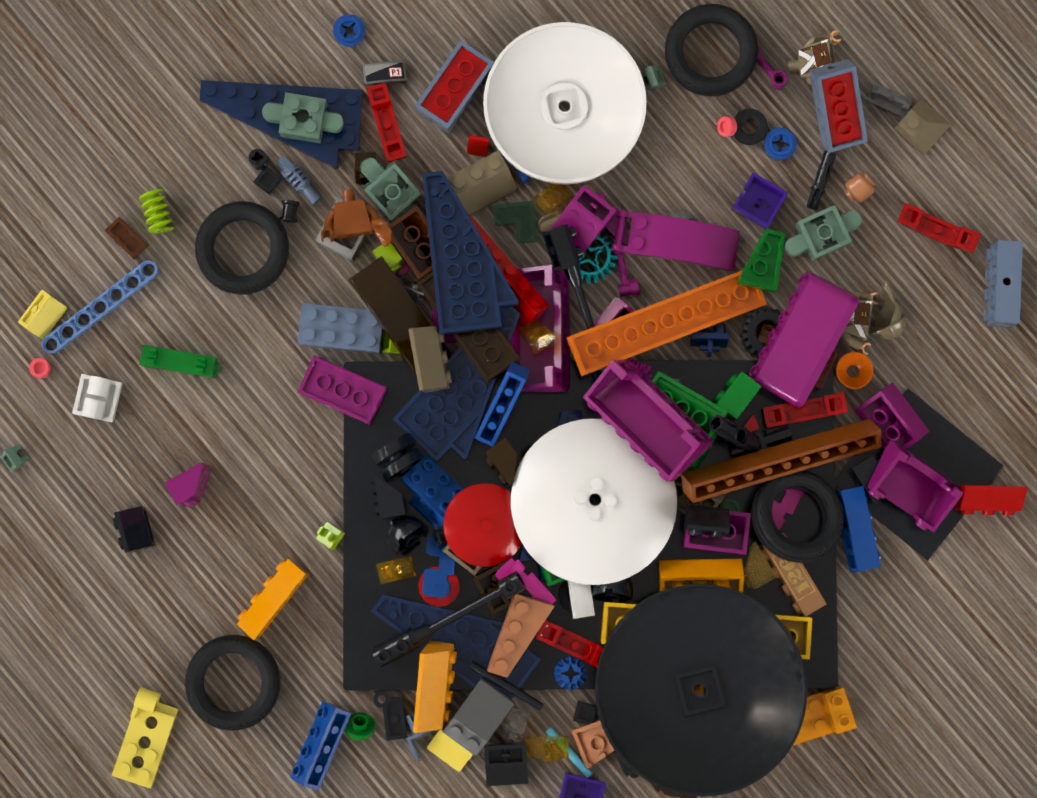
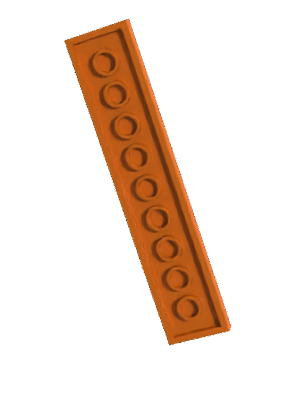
[566,270,767,376]

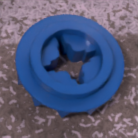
[333,14,365,47]
[764,128,797,160]
[554,657,587,690]

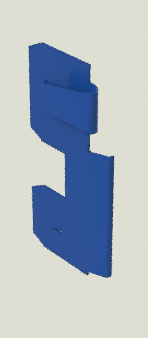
[422,536,455,598]

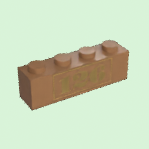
[760,533,826,617]

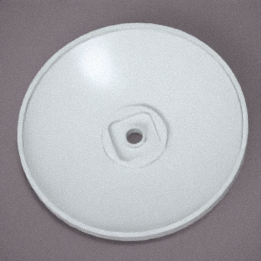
[483,22,647,185]

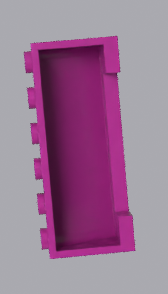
[510,265,570,392]
[749,270,859,407]
[583,360,713,482]

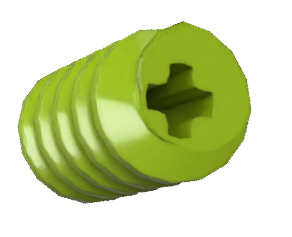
[139,189,174,234]

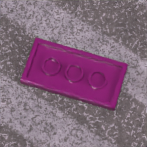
[297,355,387,425]

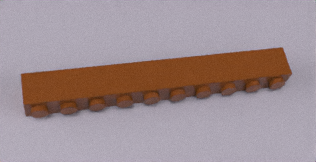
[681,419,882,503]

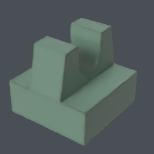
[641,66,667,90]
[0,445,28,473]

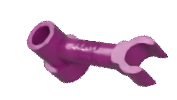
[757,45,788,90]
[614,252,640,297]

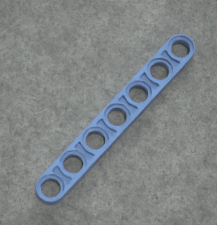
[42,260,159,354]

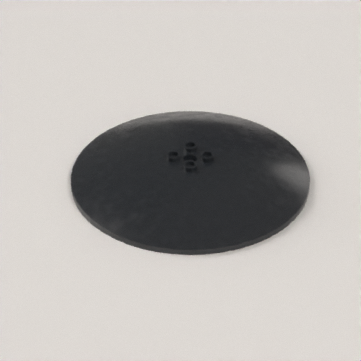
[595,584,807,797]

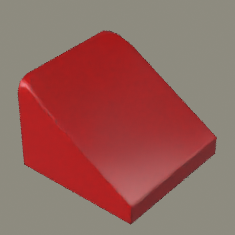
[467,135,489,157]
[743,414,759,432]

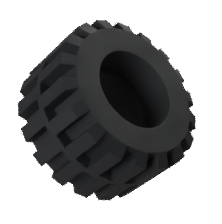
[740,307,781,360]

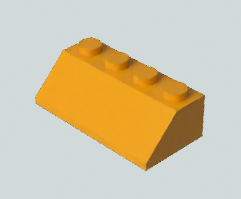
[237,559,309,640]
[659,559,744,593]
[413,640,457,733]

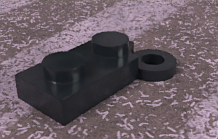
[374,691,408,741]

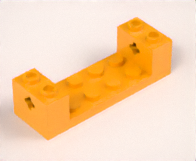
[793,686,857,746]

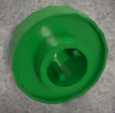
[345,712,375,741]

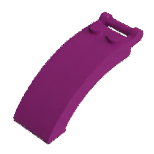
[611,210,740,271]

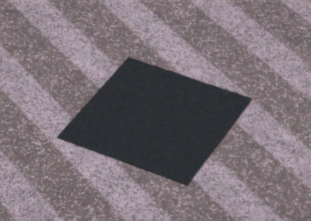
[835,389,1003,561]

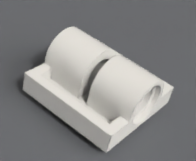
[72,374,123,423]

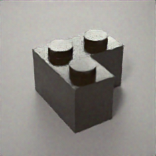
[471,559,510,615]

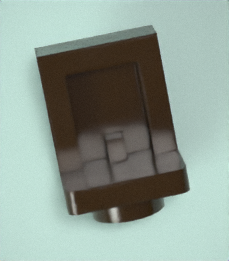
[354,152,376,185]

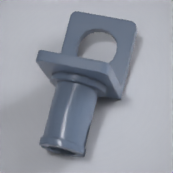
[405,713,435,762]

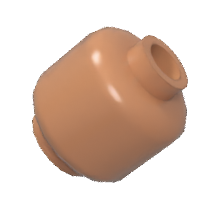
[845,173,876,203]

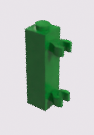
[139,345,221,379]

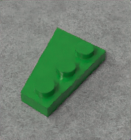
[736,229,786,293]

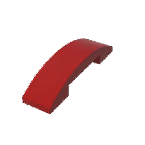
[366,82,407,163]
[897,203,981,253]
[763,392,848,428]
[535,620,603,667]

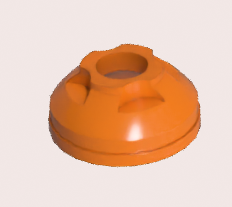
[836,352,873,389]

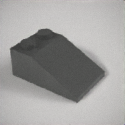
[443,678,515,756]

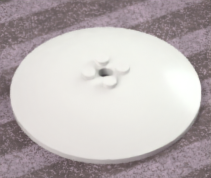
[511,419,677,585]

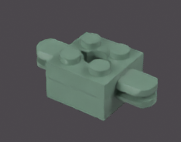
[262,92,344,144]
[360,157,421,220]
[784,205,862,262]

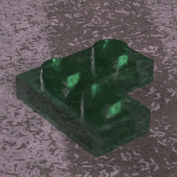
[493,201,537,244]

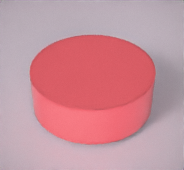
[717,116,737,137]
[29,358,51,379]

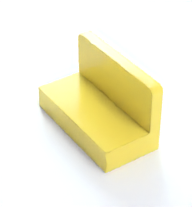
[18,290,67,340]
[427,729,473,772]

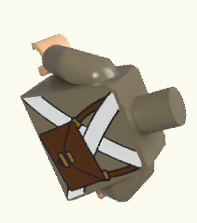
[788,30,841,86]
[840,291,878,355]

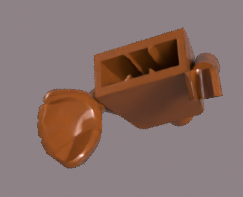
[321,189,392,247]

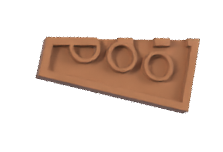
[487,593,555,677]
[572,720,614,769]

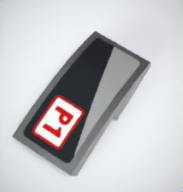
[361,61,407,86]

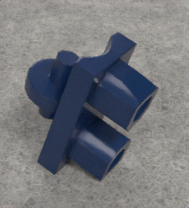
[690,325,729,357]

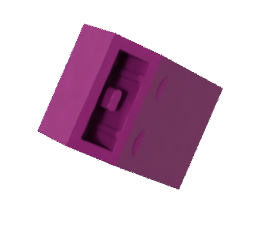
[551,185,616,254]

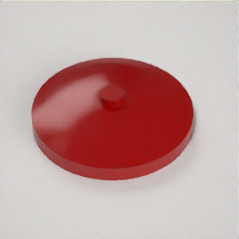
[443,483,522,567]

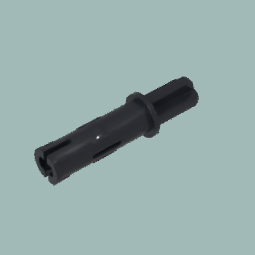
[807,151,837,210]

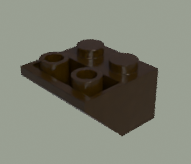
[484,438,517,487]

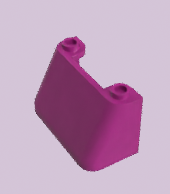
[867,440,964,532]

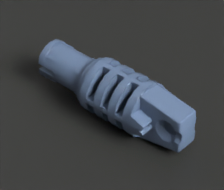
[277,156,322,206]

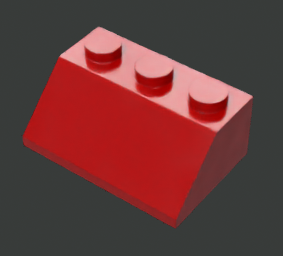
[955,485,1027,515]

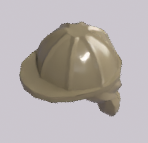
[869,281,906,340]

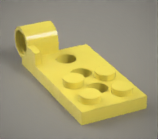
[111,687,179,789]

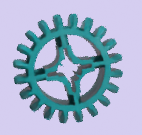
[579,233,617,284]

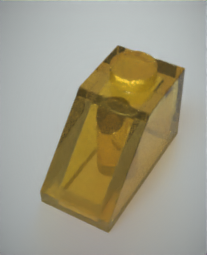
[743,541,776,590]

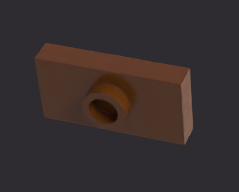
[104,217,148,260]

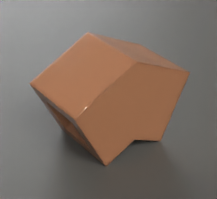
[757,323,775,346]

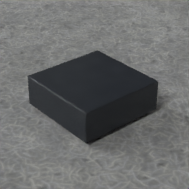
[253,166,282,195]
[573,701,597,725]

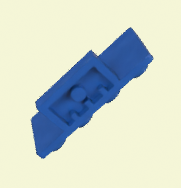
[401,455,463,531]

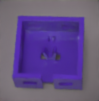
[731,172,788,229]
[559,772,606,798]

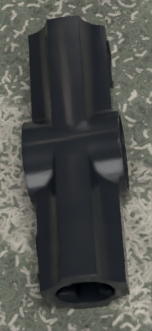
[708,414,761,453]
[728,425,792,458]

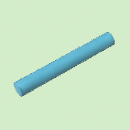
[546,727,593,778]

